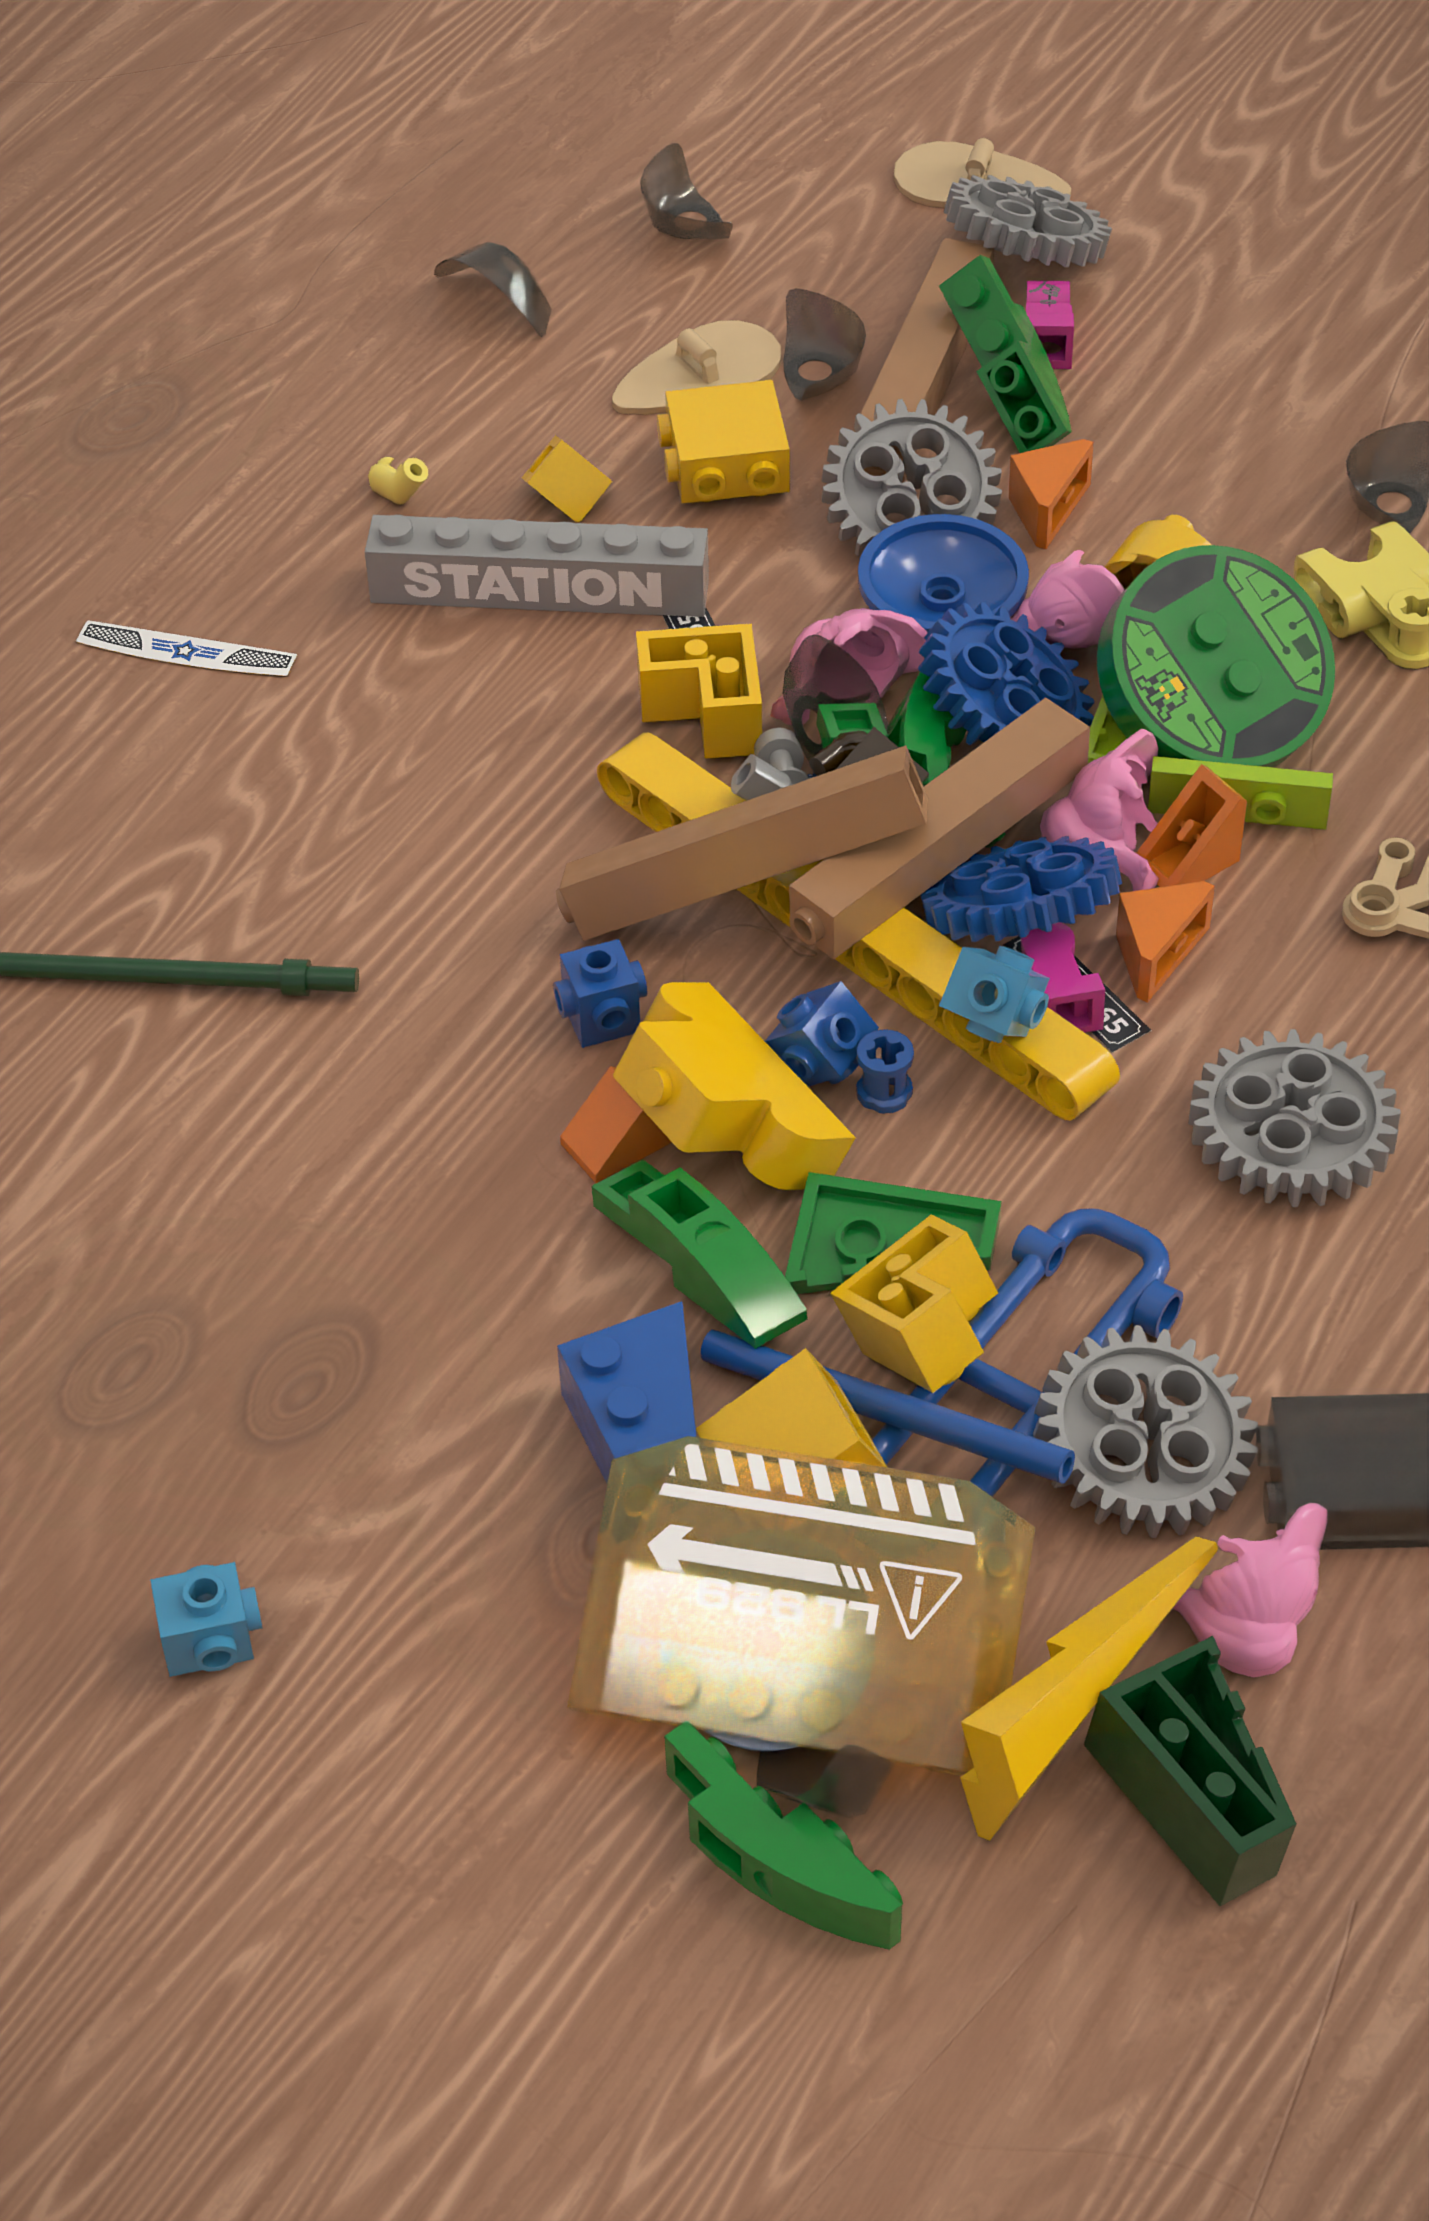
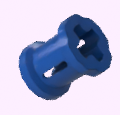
[856,1029,914,1114]

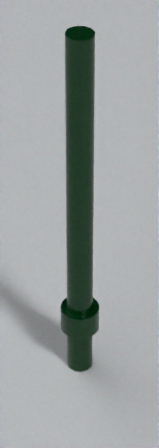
[0,952,359,996]

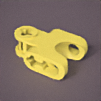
[1294,521,1429,669]

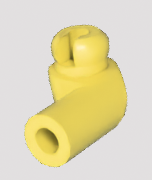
[368,457,428,504]

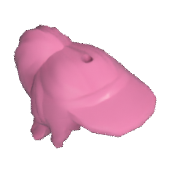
[1010,550,1125,649]
[770,608,927,726]
[1040,729,1159,891]
[1173,1503,1327,1678]

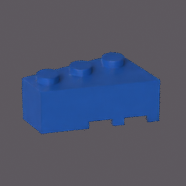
[557,1301,702,1547]

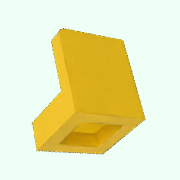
[522,435,613,522]

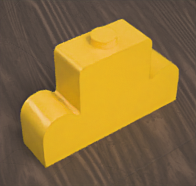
[613,982,856,1190]

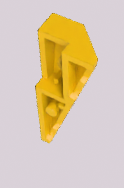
[960,1537,1218,1841]

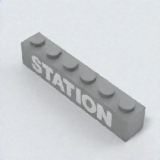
[365,515,709,617]

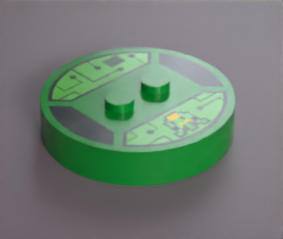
[1097,545,1335,768]

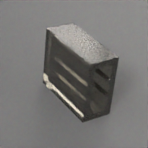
[1255,1393,1429,1550]

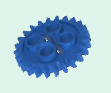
[918,602,1095,745]
[921,836,1122,942]

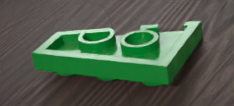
[785,1172,1002,1294]

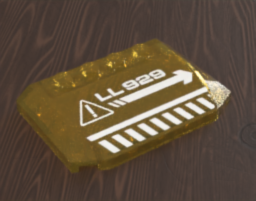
[567,1436,1035,1776]

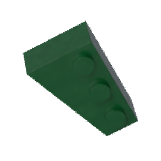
[1084,1636,1297,1906]

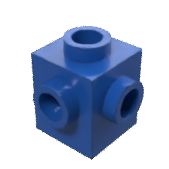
[553,939,648,1048]
[765,981,879,1087]

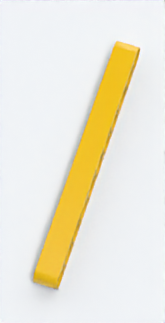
[597,732,1120,1121]

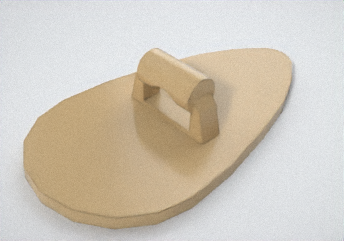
[894,138,1071,208]
[612,320,781,415]

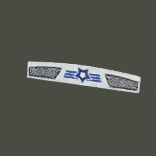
[76,620,297,676]

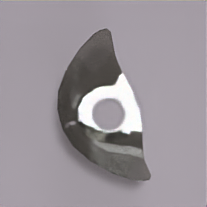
[640,143,733,239]
[434,242,552,337]
[783,288,866,401]
[1346,421,1429,533]
[782,634,888,761]
[757,1742,895,1818]

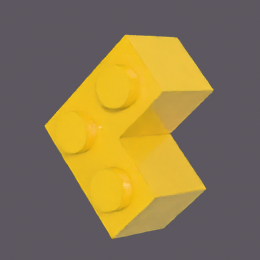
[636,623,762,759]
[830,1214,998,1393]

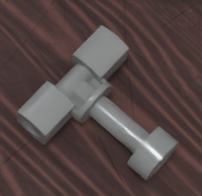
[731,728,809,801]

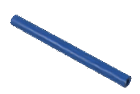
[701,1329,1075,1484]

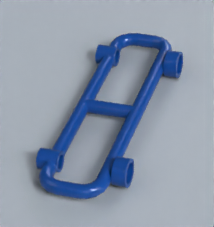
[822,1209,1183,1575]

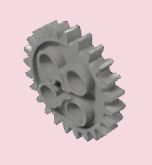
[944,175,1112,267]
[822,399,1002,556]
[1188,1029,1401,1207]
[1033,1325,1258,1538]

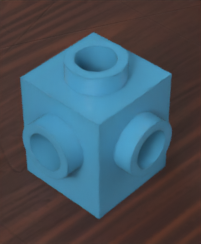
[939,946,1050,1043]
[150,1562,263,1677]

